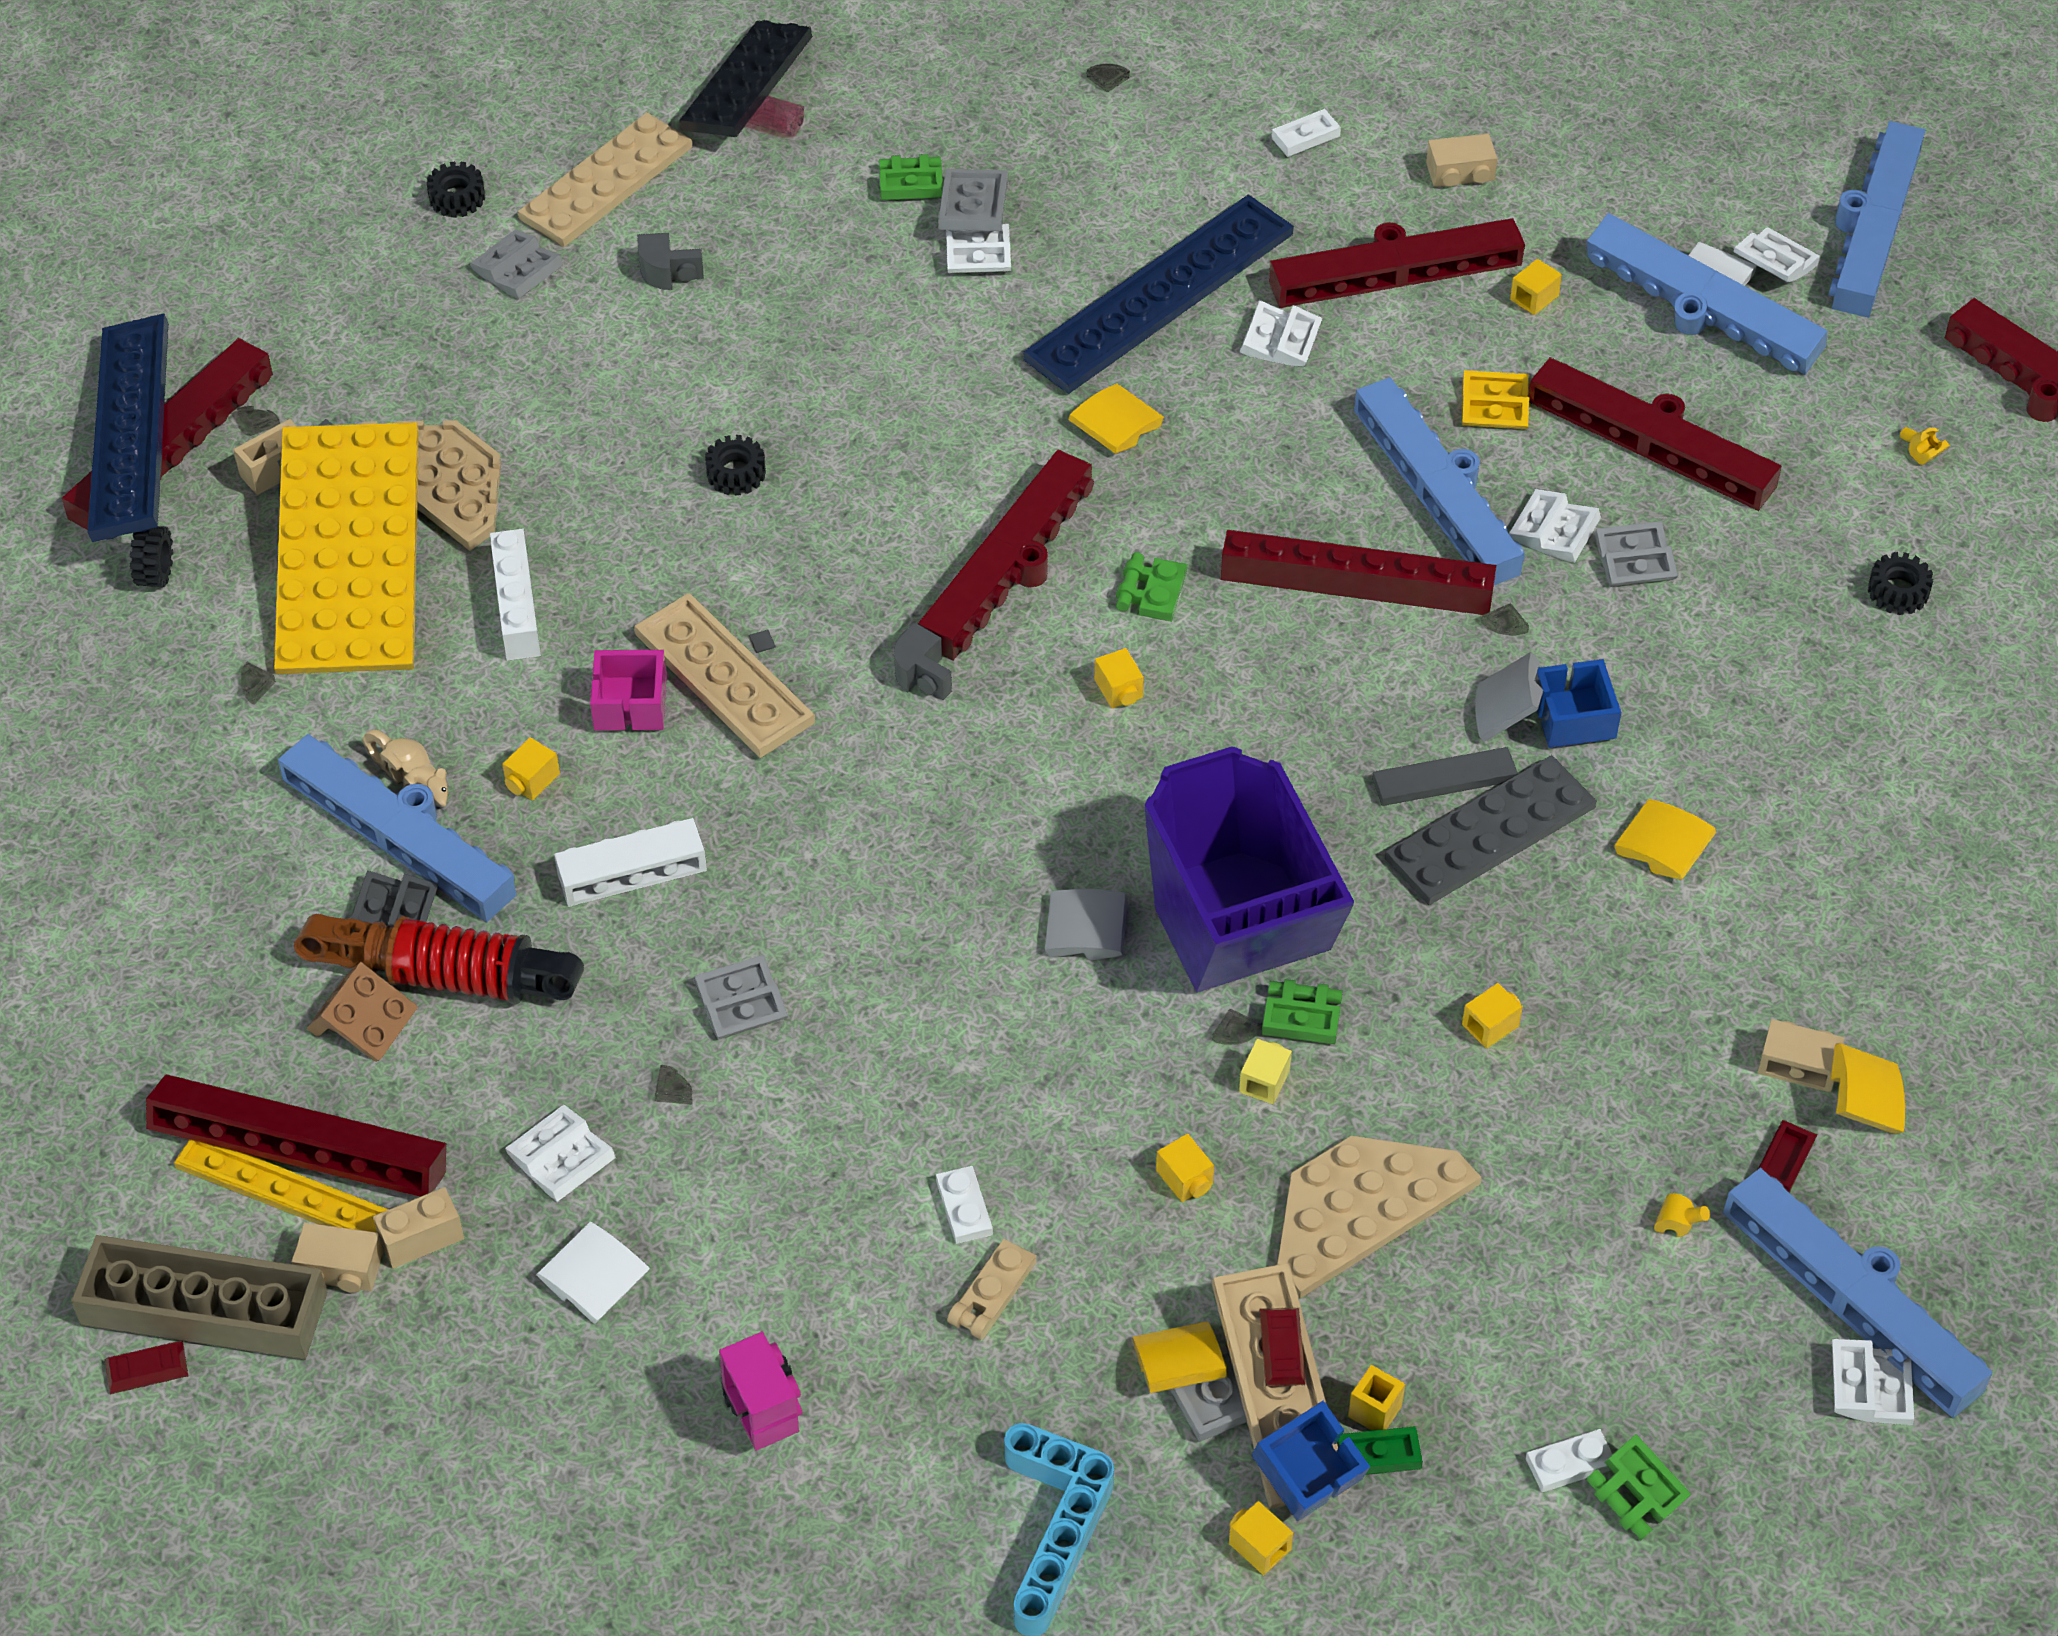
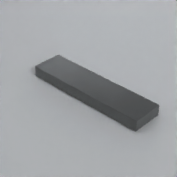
[1372,747,1518,806]

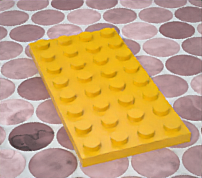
[274,422,419,674]

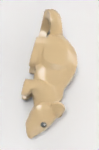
[362,730,448,807]

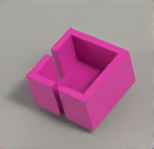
[590,650,667,731]
[719,1331,803,1451]

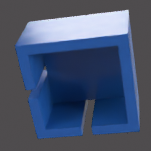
[1534,659,1622,748]
[1251,1400,1370,1522]

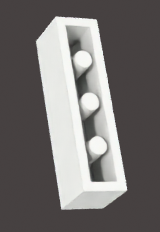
[490,529,541,661]
[554,818,707,907]

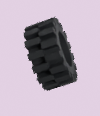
[426,161,485,218]
[705,435,766,496]
[130,526,173,587]
[1868,552,1934,615]

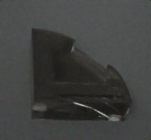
[1087,64,1130,92]
[237,406,280,436]
[1481,603,1529,636]
[240,662,276,705]
[1212,1009,1262,1045]
[655,1065,693,1105]

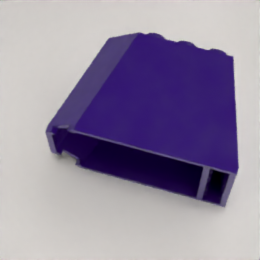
[1144,746,1354,993]

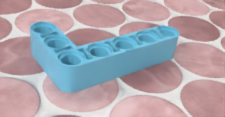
[1004,1423,1114,1636]

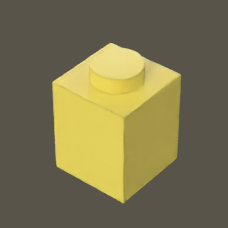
[1239,1039,1292,1105]

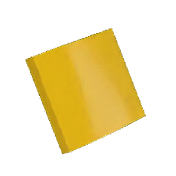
[1462,370,1529,429]
[1068,383,1164,454]
[1614,799,1716,880]
[1830,1043,1905,1134]
[1132,1321,1227,1393]

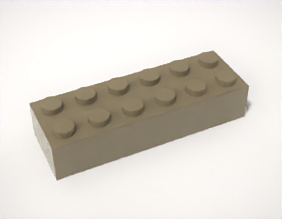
[71,1235,328,1360]

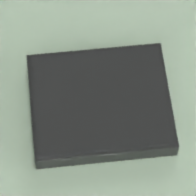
[749,630,776,653]

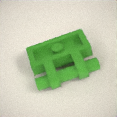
[879,154,943,200]
[1116,552,1187,622]
[1262,979,1343,1045]
[1585,1434,1692,1540]

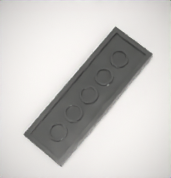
[1385,755,1597,905]

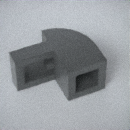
[637,233,704,290]
[894,622,952,700]

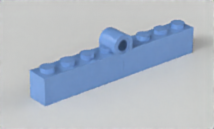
[1828,121,1926,318]
[1587,213,1828,375]
[1354,377,1525,585]
[278,734,516,922]
[1723,1168,1993,1418]

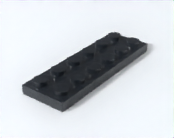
[679,20,812,137]

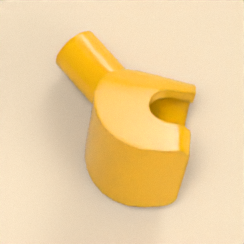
[1900,427,1950,465]
[1654,1193,1710,1237]

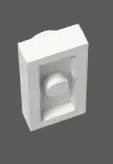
[1272,109,1341,157]
[936,1165,993,1244]
[1526,1429,1613,1492]

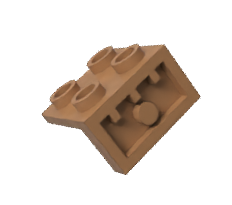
[306,962,417,1062]

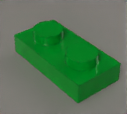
[1337,1426,1423,1475]

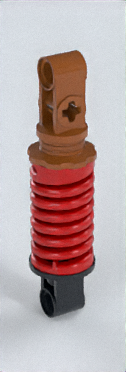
[294,914,584,1004]

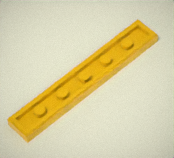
[174,1140,389,1233]

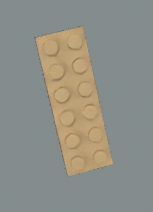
[518,112,692,247]
[634,593,815,758]
[1211,1263,1349,1509]

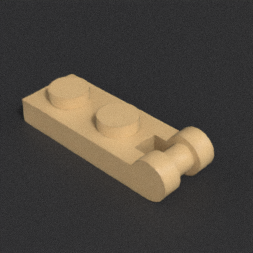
[947,1239,1037,1340]

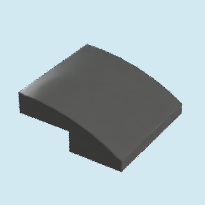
[351,870,439,932]

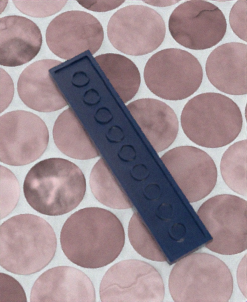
[1023,194,1294,394]
[87,313,169,542]

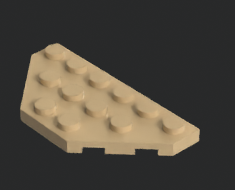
[361,420,501,551]
[1277,1136,1481,1298]

